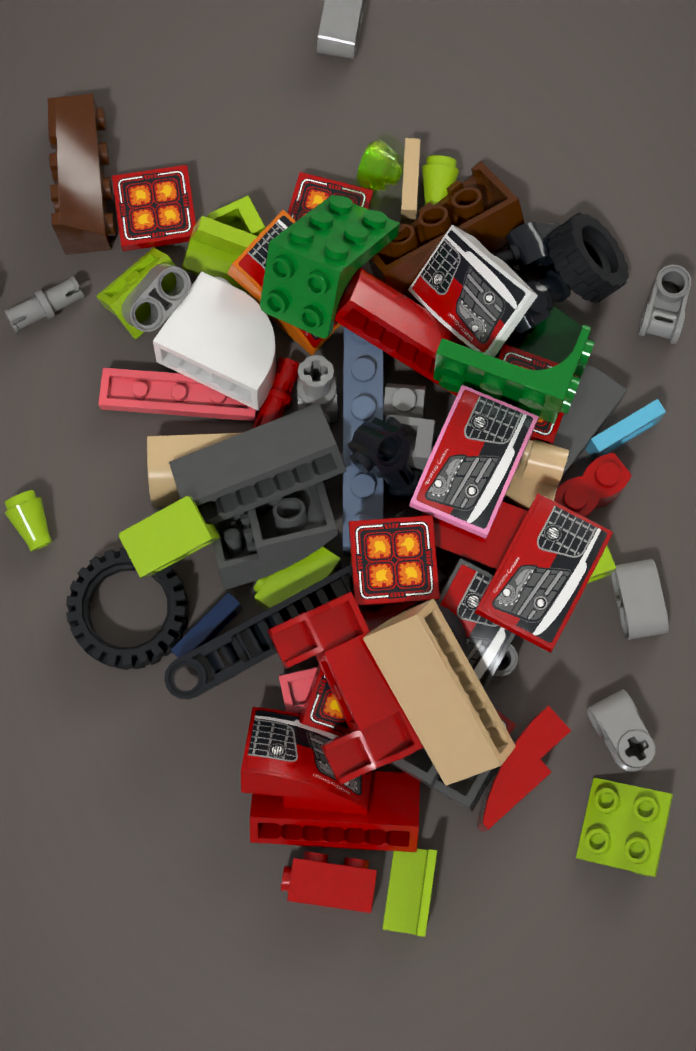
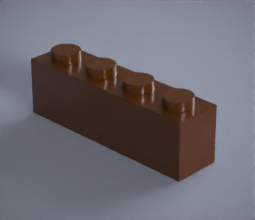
[47,93,116,255]
[369,161,525,298]

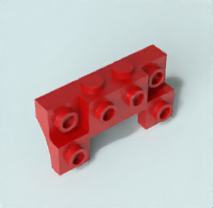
[267,592,423,785]

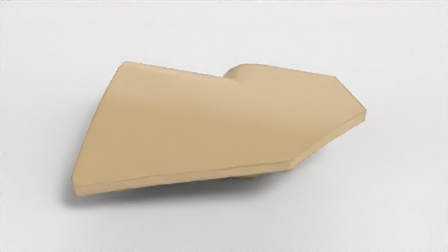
[505,439,569,510]

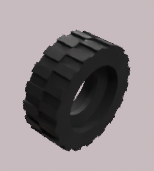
[548,212,629,303]

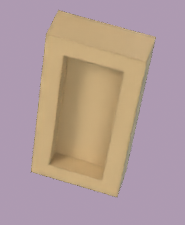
[400,138,420,225]

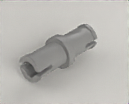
[4,276,85,333]

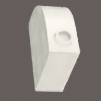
[153,271,276,411]

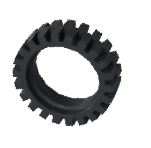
[66,548,189,670]

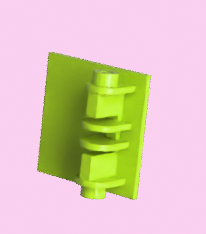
[576,777,673,877]

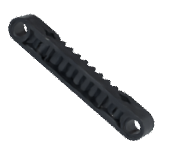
[164,564,362,700]

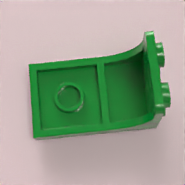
[260,195,400,338]
[433,325,595,424]

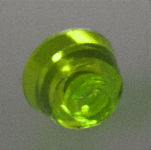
[356,139,403,190]

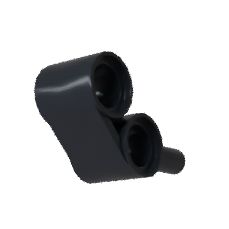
[493,222,560,274]

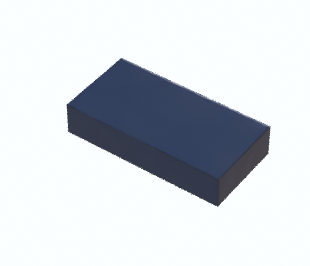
[171,592,243,658]

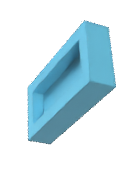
[586,399,666,461]

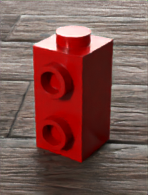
[281,851,377,913]

